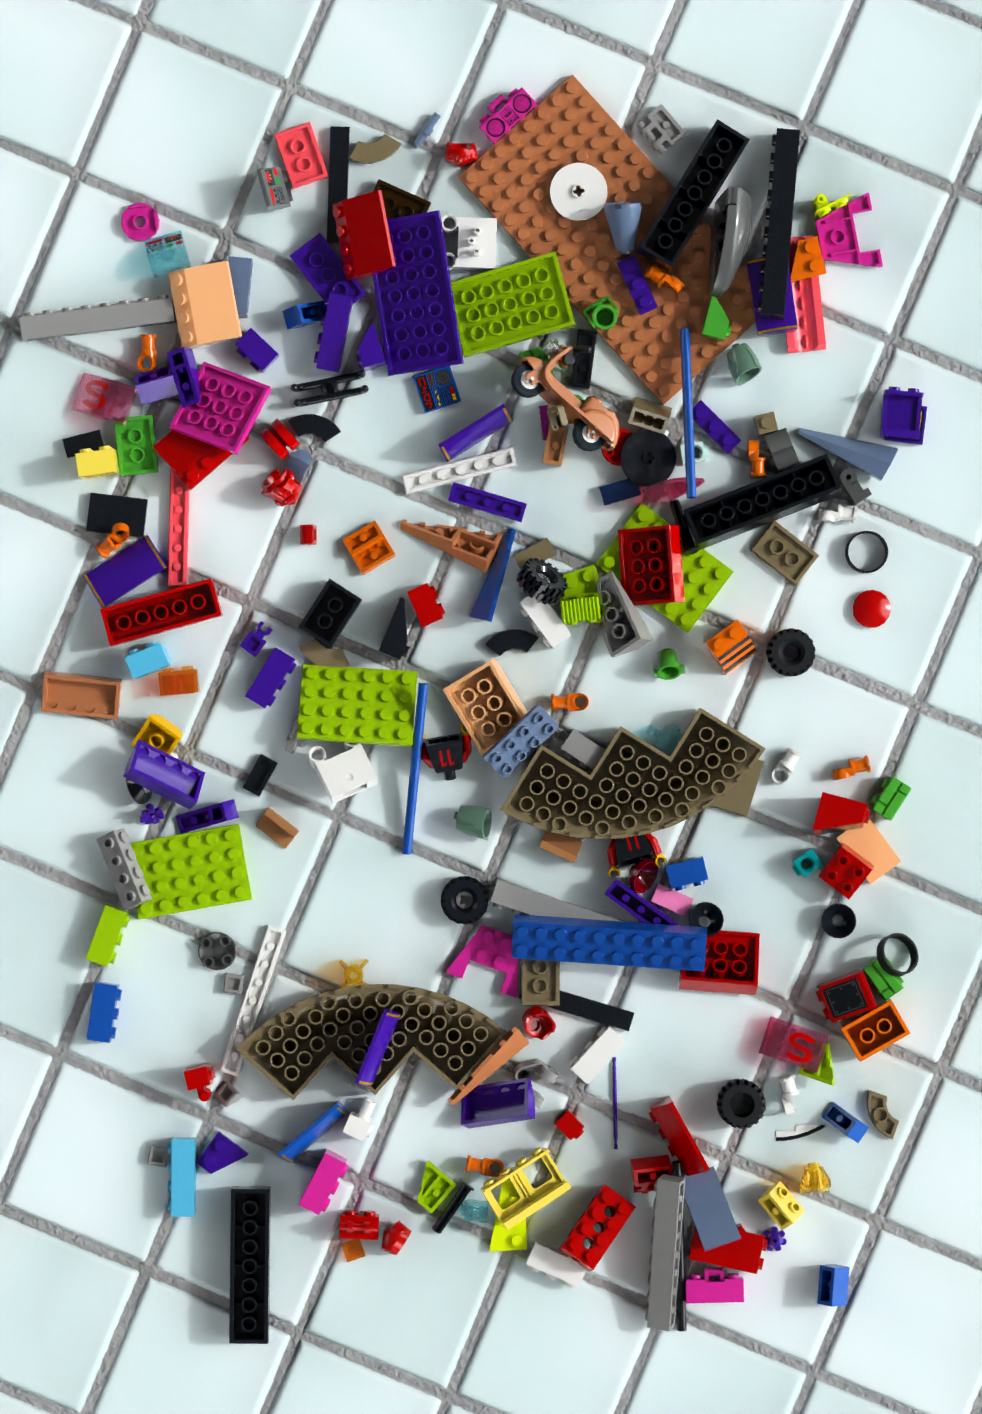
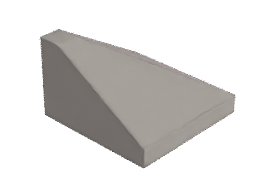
[214,1081,243,1107]

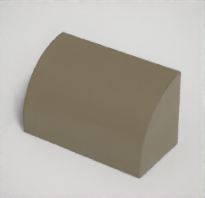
[628,397,672,434]

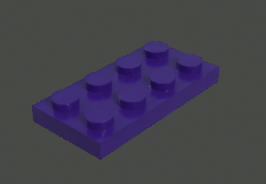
[290,233,367,305]

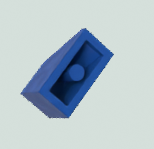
[282,301,327,330]
[822,1102,869,1143]

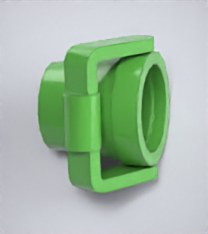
[583,296,619,330]
[653,648,686,680]

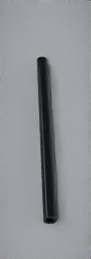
[672,1160,687,1331]

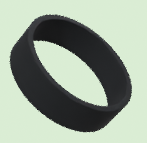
[845,531,888,573]
[876,933,919,977]

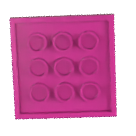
[169,362,272,455]

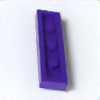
[448,482,527,522]

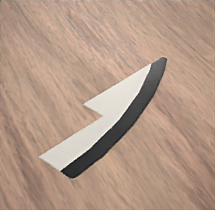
[776,1124,825,1141]

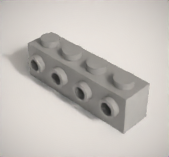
[96,828,152,910]

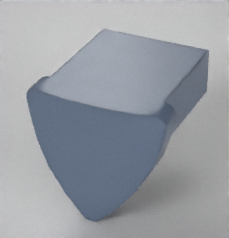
[286,450,311,483]

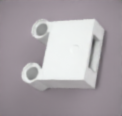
[441,214,497,271]
[308,743,378,804]

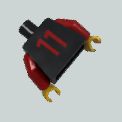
[413,724,472,781]
[607,833,666,878]

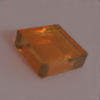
[341,1239,366,1263]

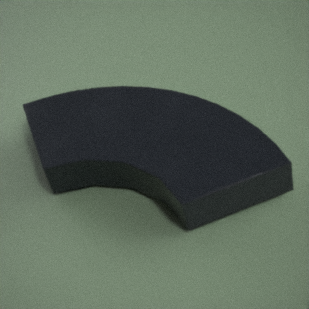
[288,414,341,442]
[485,629,539,656]

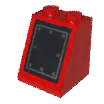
[813,792,871,835]
[815,969,877,1023]

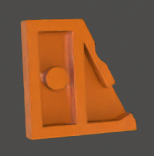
[790,236,826,283]

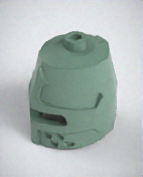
[727,343,762,386]
[454,805,492,840]

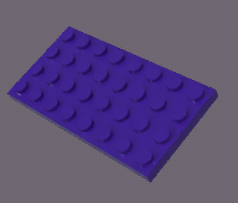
[373,210,464,376]

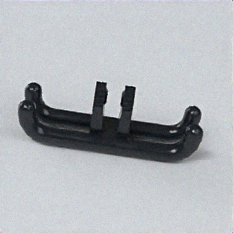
[290,370,369,407]

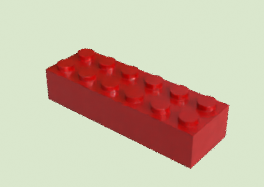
[100,578,223,647]

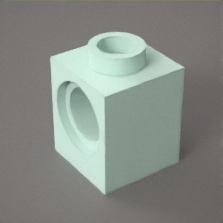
[679,441,708,466]

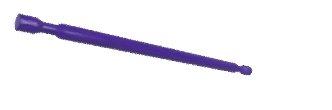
[612,1057,618,1149]

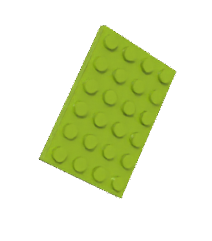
[451,252,576,358]
[596,503,734,633]
[297,664,417,747]
[130,824,252,920]

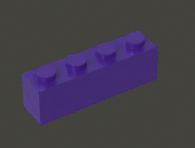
[314,291,354,373]
[605,877,678,925]

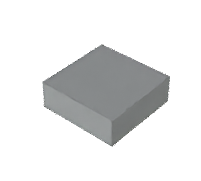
[223,973,245,994]
[147,1144,169,1168]

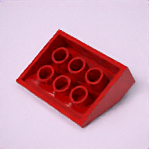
[332,190,396,280]
[152,430,249,491]
[618,525,685,606]
[679,930,760,995]
[648,1096,710,1176]

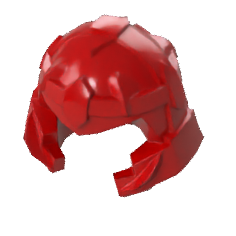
[261,468,302,507]

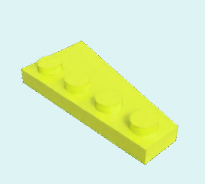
[489,1178,527,1252]

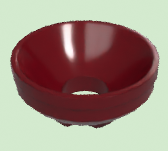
[628,860,658,893]

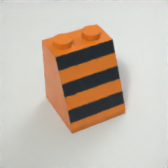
[704,620,757,674]

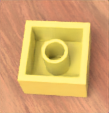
[75,446,120,479]

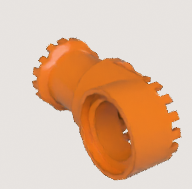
[644,264,685,294]
[137,334,157,372]
[748,440,767,478]
[95,523,129,558]
[551,693,589,711]
[832,755,871,780]
[465,1155,504,1177]

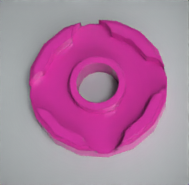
[121,203,160,242]

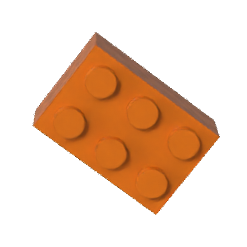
[839,999,910,1062]

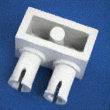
[342,1097,377,1141]

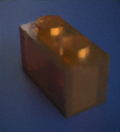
[158,666,200,696]

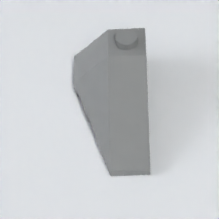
[596,571,653,657]

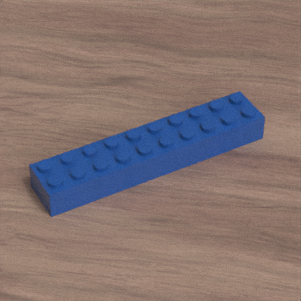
[511,914,707,971]

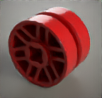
[259,418,300,460]

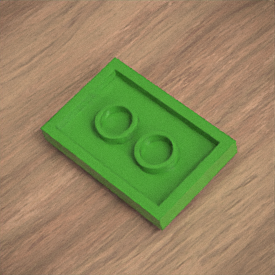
[114,415,159,477]

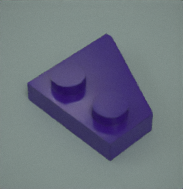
[196,1131,249,1174]

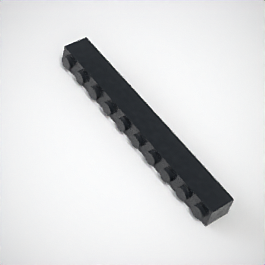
[757,128,800,320]

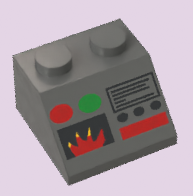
[257,167,293,212]

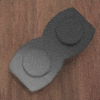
[762,428,800,473]

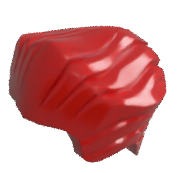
[444,143,478,167]
[522,1006,556,1040]
[381,1221,412,1255]

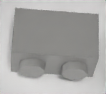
[561,729,605,770]

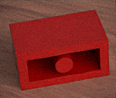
[407,583,445,628]

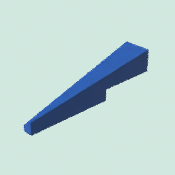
[469,529,516,622]

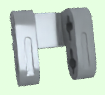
[513,1058,559,1108]

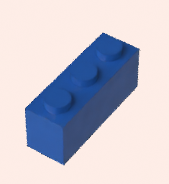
[86,981,122,1043]

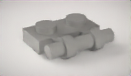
[636,104,686,155]

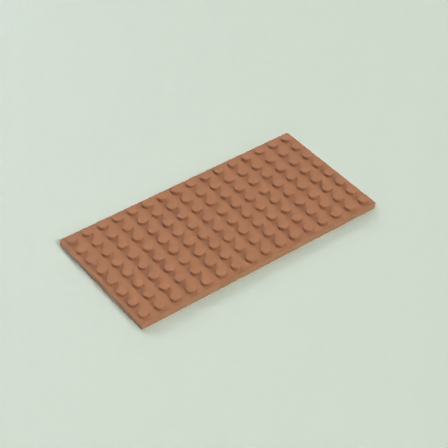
[459,74,756,405]

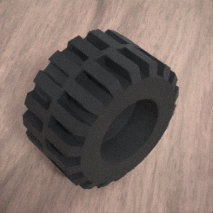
[717,1079,766,1129]

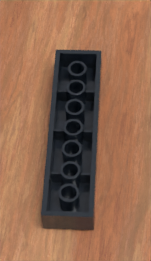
[636,119,750,272]
[684,454,842,550]
[229,1186,271,1344]

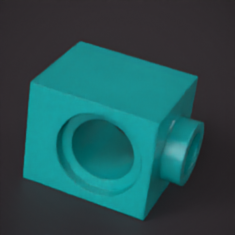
[792,848,823,877]

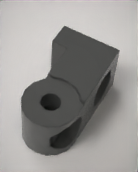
[839,469,872,506]

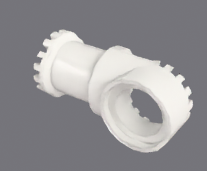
[818,504,857,524]
[771,747,803,784]
[778,1074,799,1115]

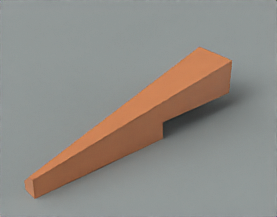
[447,1027,529,1106]

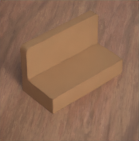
[542,425,568,467]
[256,807,299,848]
[539,831,583,863]

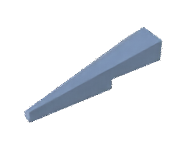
[797,428,898,481]

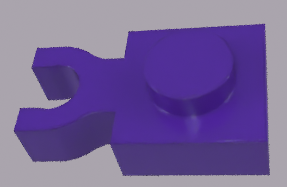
[240,621,273,657]

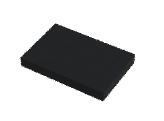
[86,493,148,538]

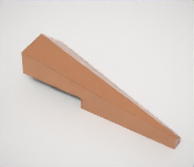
[400,519,503,573]

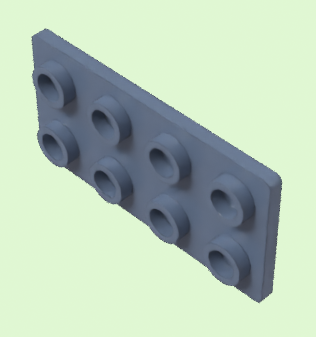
[483,704,559,779]

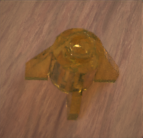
[339,959,369,988]
[799,1163,831,1194]

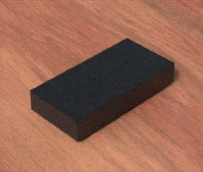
[62,430,104,458]
[243,754,278,797]

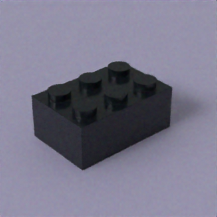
[299,578,362,648]

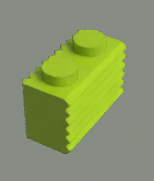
[560,592,601,625]

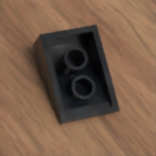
[379,597,410,660]

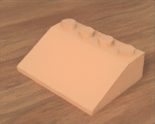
[168,261,242,349]
[443,658,528,755]

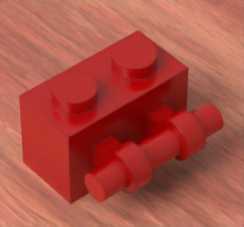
[184,1063,216,1102]
[630,1155,673,1194]
[339,1210,379,1240]

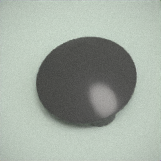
[198,932,236,970]

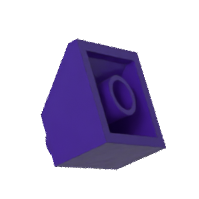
[356,324,387,372]

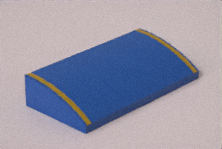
[278,1101,349,1163]

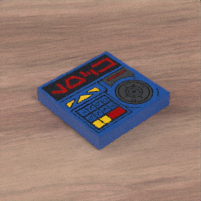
[413,366,461,413]

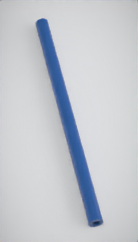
[680,328,696,499]
[402,683,428,855]

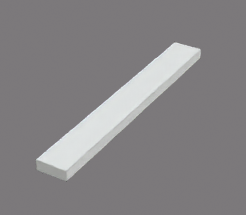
[220,925,286,1077]

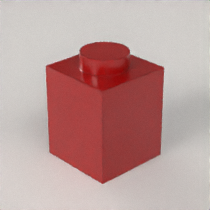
[554,1109,584,1140]

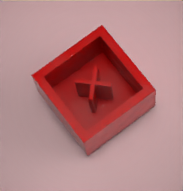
[819,843,874,899]

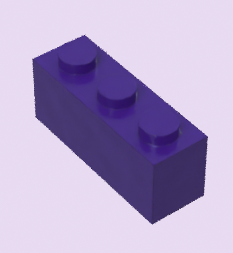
[245,647,296,708]

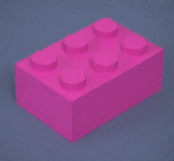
[298,1149,349,1215]

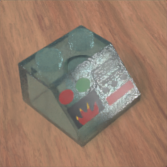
[144,230,192,278]

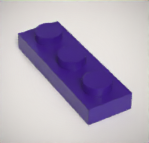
[617,255,658,316]
[693,400,741,454]

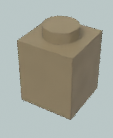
[753,411,778,436]

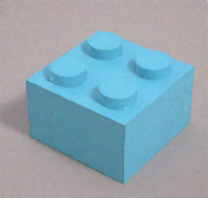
[125,641,172,679]

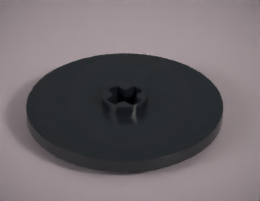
[620,429,676,487]

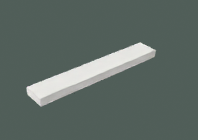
[402,447,517,495]

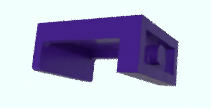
[880,387,924,440]

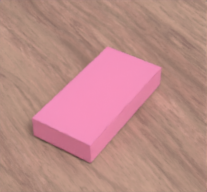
[651,884,694,917]

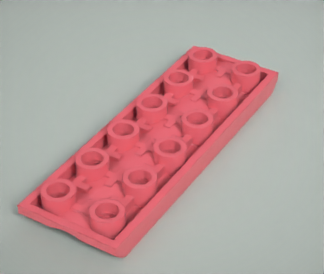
[786,235,826,354]

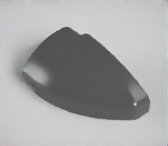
[709,187,752,296]

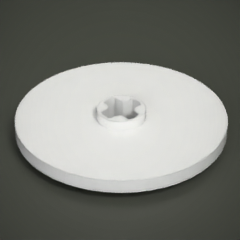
[550,163,608,221]

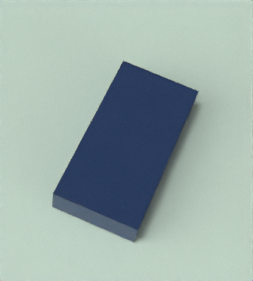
[599,479,641,506]

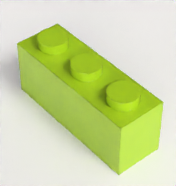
[86,904,130,967]

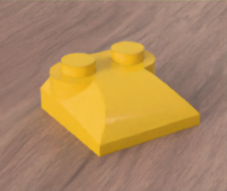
[131,714,183,755]

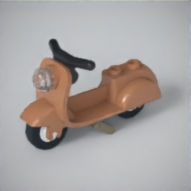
[511,339,619,452]

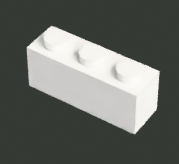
[519,595,572,649]
[570,1025,626,1085]
[526,1240,586,1288]

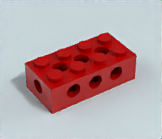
[558,1184,636,1272]

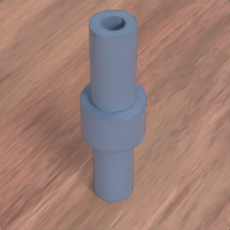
[413,112,441,148]

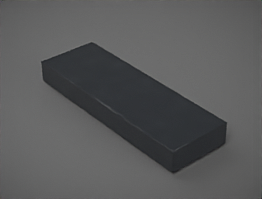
[571,329,597,389]

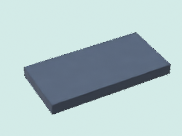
[684,1166,741,1252]

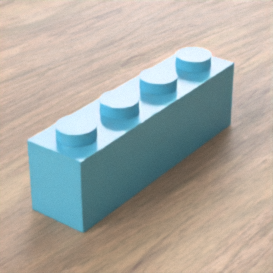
[168,1137,196,1217]

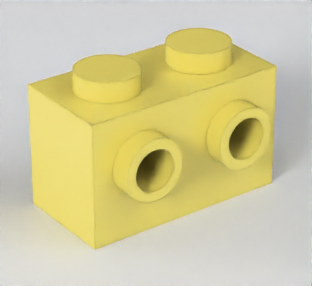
[758,1181,805,1230]

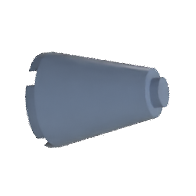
[604,201,642,254]

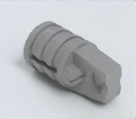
[285,718,305,754]

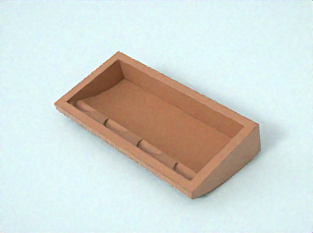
[41,671,122,719]

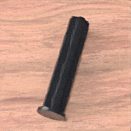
[669,500,699,556]
[432,1180,474,1234]

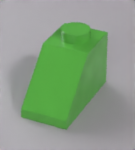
[701,296,732,341]

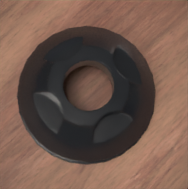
[126,778,152,805]
[689,902,724,937]
[821,903,856,938]

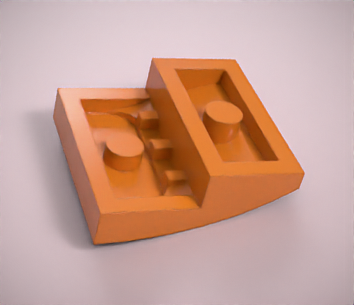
[342,521,396,575]

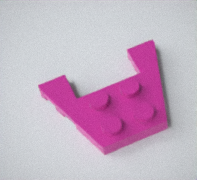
[815,193,883,268]
[446,924,518,998]

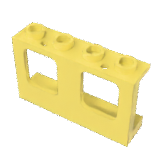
[480,1147,571,1230]

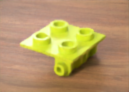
[812,193,851,218]

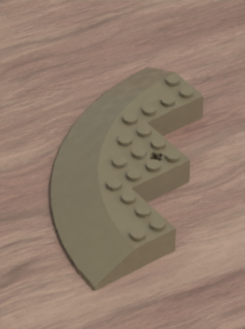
[501,708,766,839]
[236,984,508,1100]

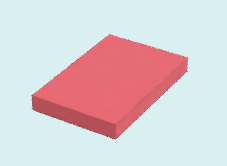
[274,122,329,189]

